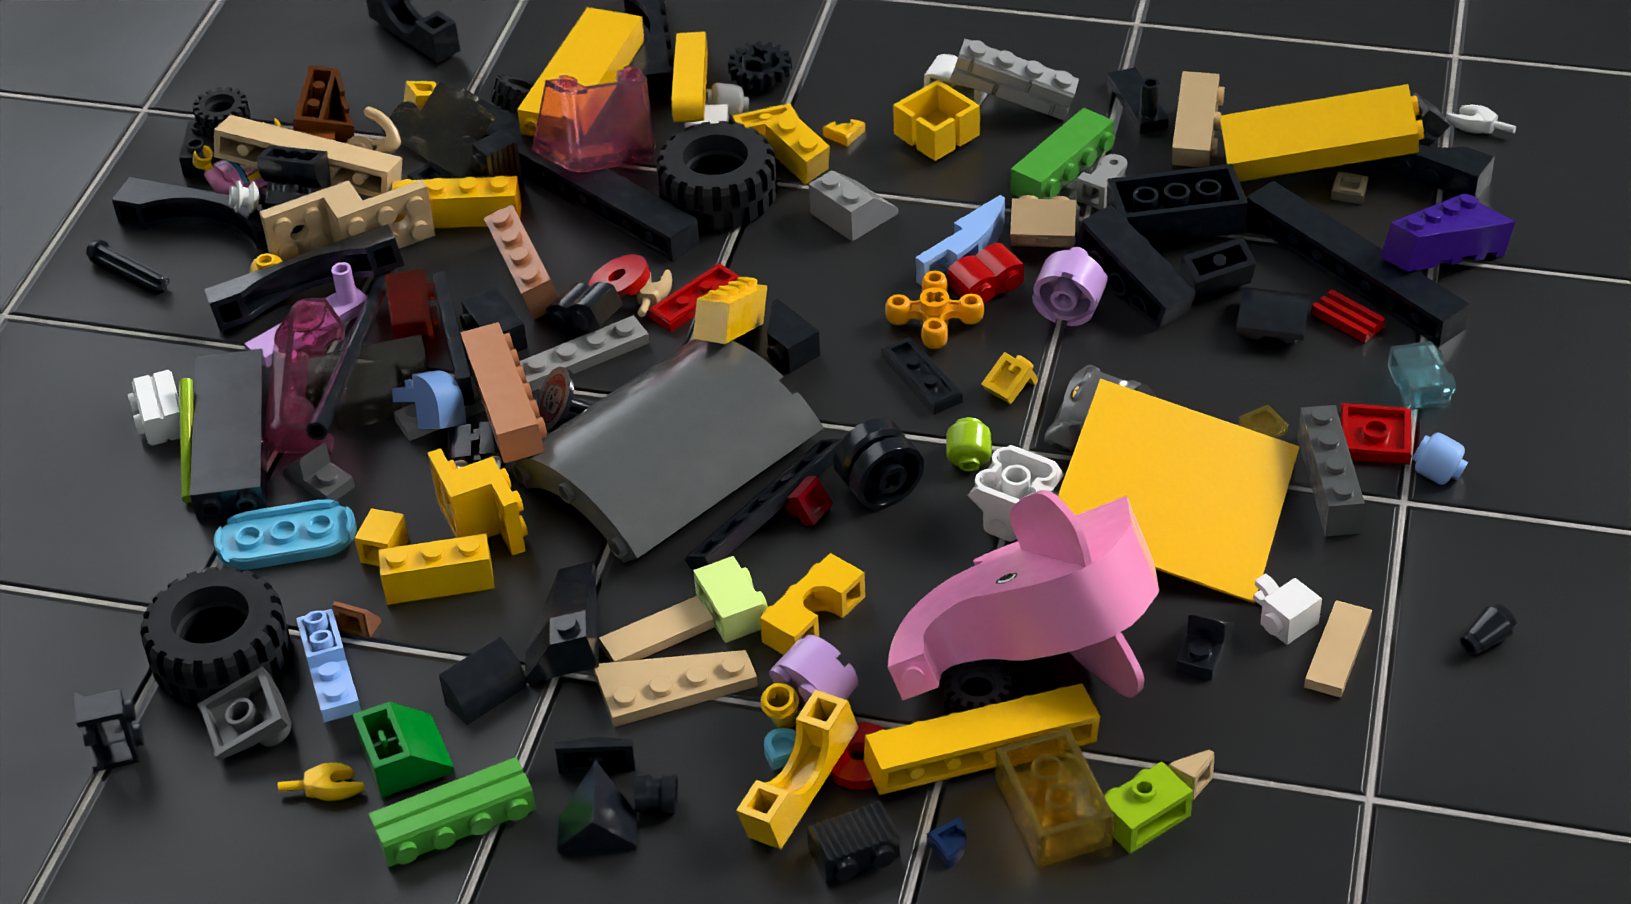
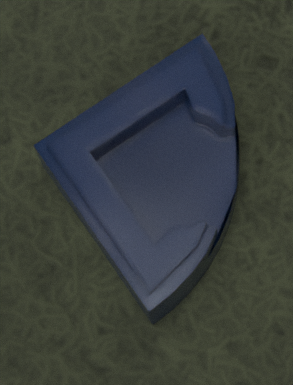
[926,816,966,869]

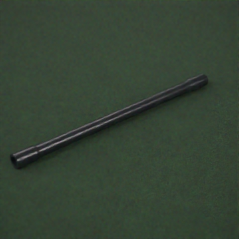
[306,268,398,440]

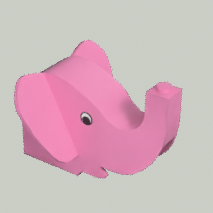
[888,490,1159,700]

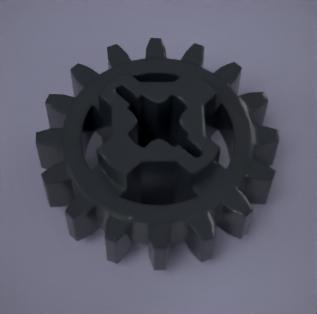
[728,41,792,90]

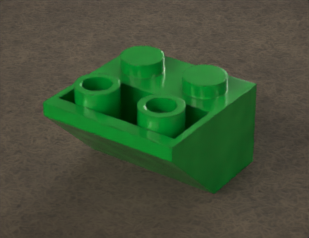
[352,702,455,798]

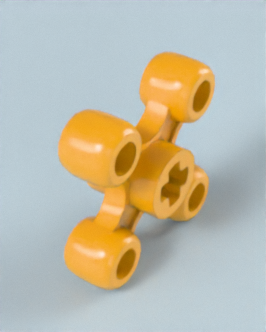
[885,271,984,349]

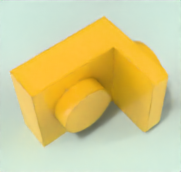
[981,352,1038,404]

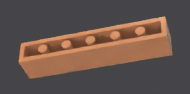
[460,322,548,463]

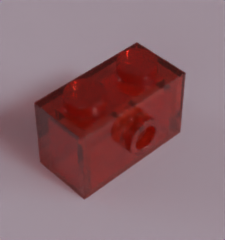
[385,269,439,345]

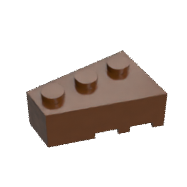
[293,65,354,143]

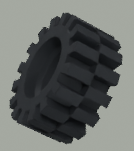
[490,74,534,114]
[192,87,251,138]
[943,659,1012,715]

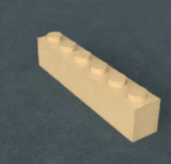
[214,115,402,197]

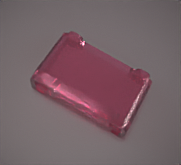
[532,66,656,172]
[264,298,345,454]

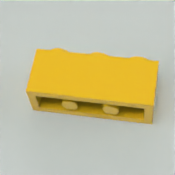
[378,533,495,605]

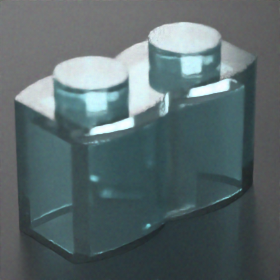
[1388,341,1456,410]

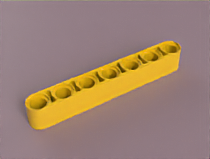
[672,32,707,123]

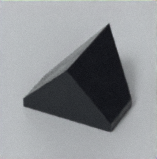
[557,760,638,853]

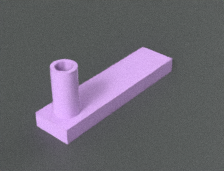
[244,262,367,368]

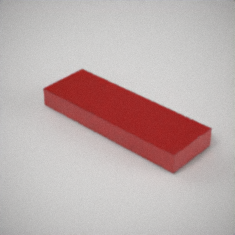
[648,263,740,333]

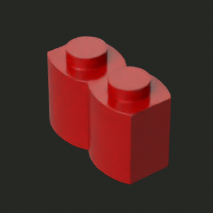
[948,243,1024,303]

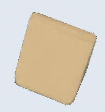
[1168,750,1215,800]

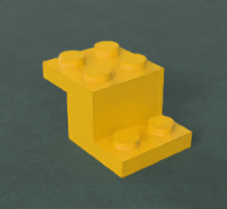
[428,448,528,556]

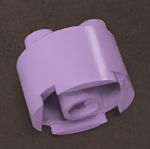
[1032,247,1108,326]
[769,635,859,710]

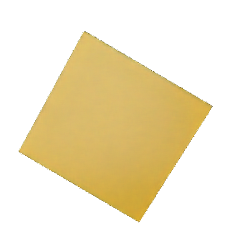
[1058,378,1300,604]

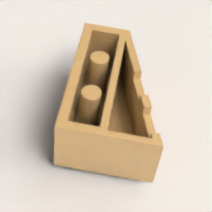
[1172,71,1225,167]

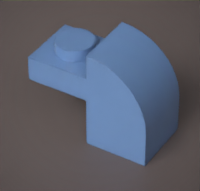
[392,370,466,429]

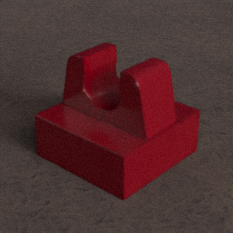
[785,476,833,526]

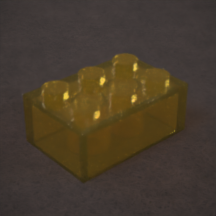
[995,728,1114,867]

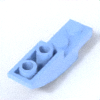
[915,195,1005,286]
[296,609,361,723]

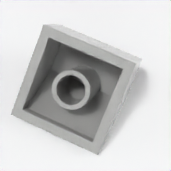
[809,170,899,242]

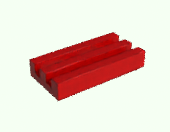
[1311,289,1386,343]

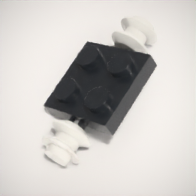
[229,180,323,213]

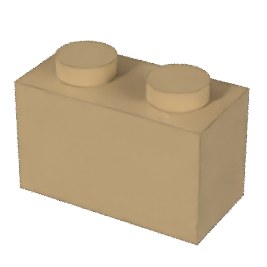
[1010,195,1076,248]

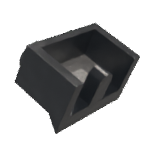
[74,689,144,772]

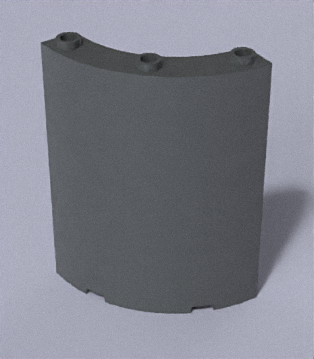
[510,339,824,563]

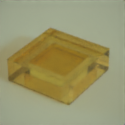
[1239,404,1288,438]

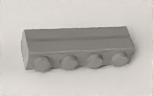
[950,39,1079,120]

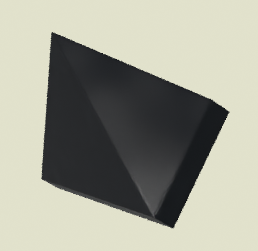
[555,736,636,773]

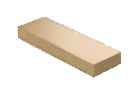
[599,596,715,662]
[1304,600,1372,698]

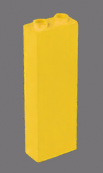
[517,7,644,144]
[1220,84,1424,182]

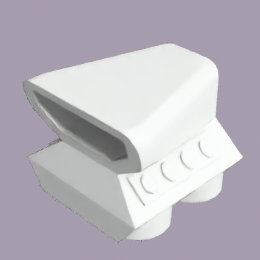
[968,445,1064,542]

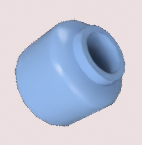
[1412,432,1468,485]

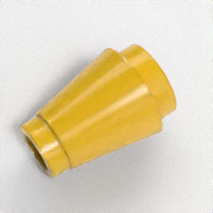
[760,683,799,728]

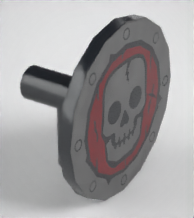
[537,366,592,432]

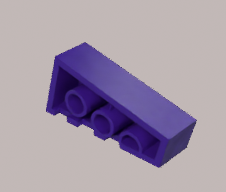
[1380,194,1516,272]

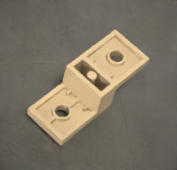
[260,180,435,261]

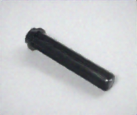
[86,240,169,292]

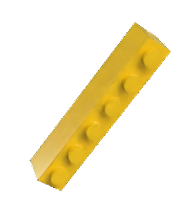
[864,683,1100,795]

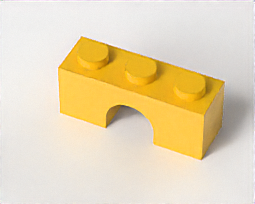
[760,553,865,655]

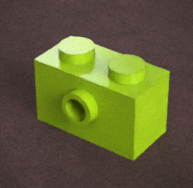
[1099,761,1193,854]

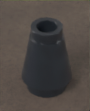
[1460,604,1517,656]

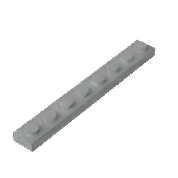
[394,315,650,441]

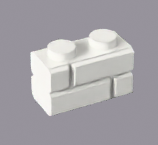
[128,370,180,446]

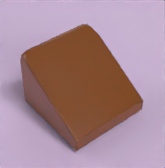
[332,601,382,638]

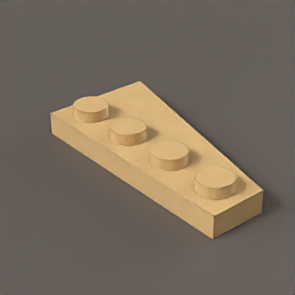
[593,650,758,727]

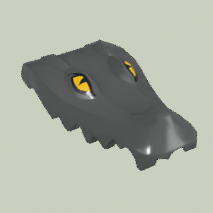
[1044,365,1141,453]

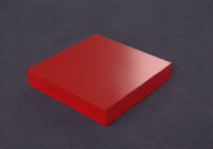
[1340,403,1412,465]

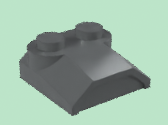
[197,666,292,761]

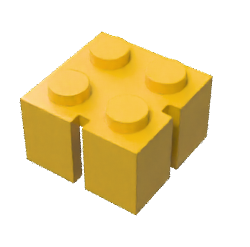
[893,79,980,161]

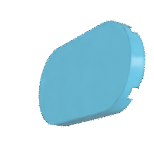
[213,499,357,570]

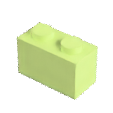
[693,556,768,643]

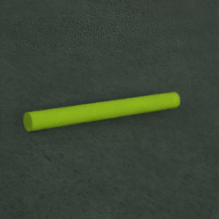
[179,378,194,503]

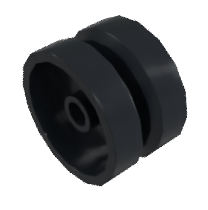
[833,418,924,510]

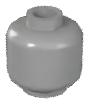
[705,83,749,124]

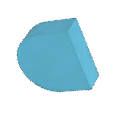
[764,728,796,771]

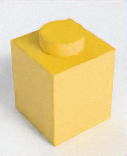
[354,508,409,566]

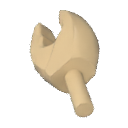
[636,269,672,317]

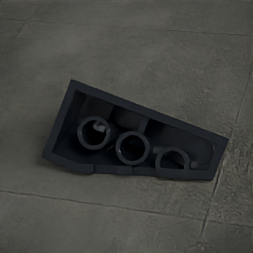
[525,561,599,684]

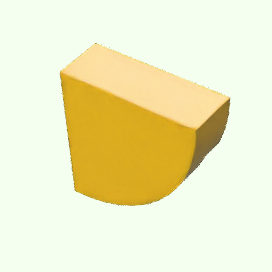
[823,120,865,147]

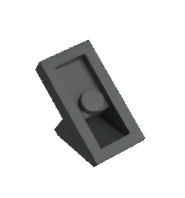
[283,443,355,501]

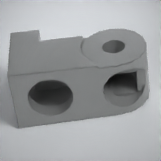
[1076,154,1128,210]

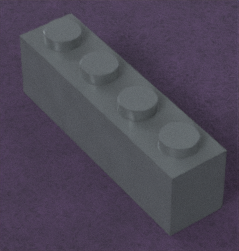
[1297,405,1365,537]

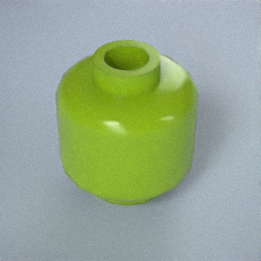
[946,417,992,471]

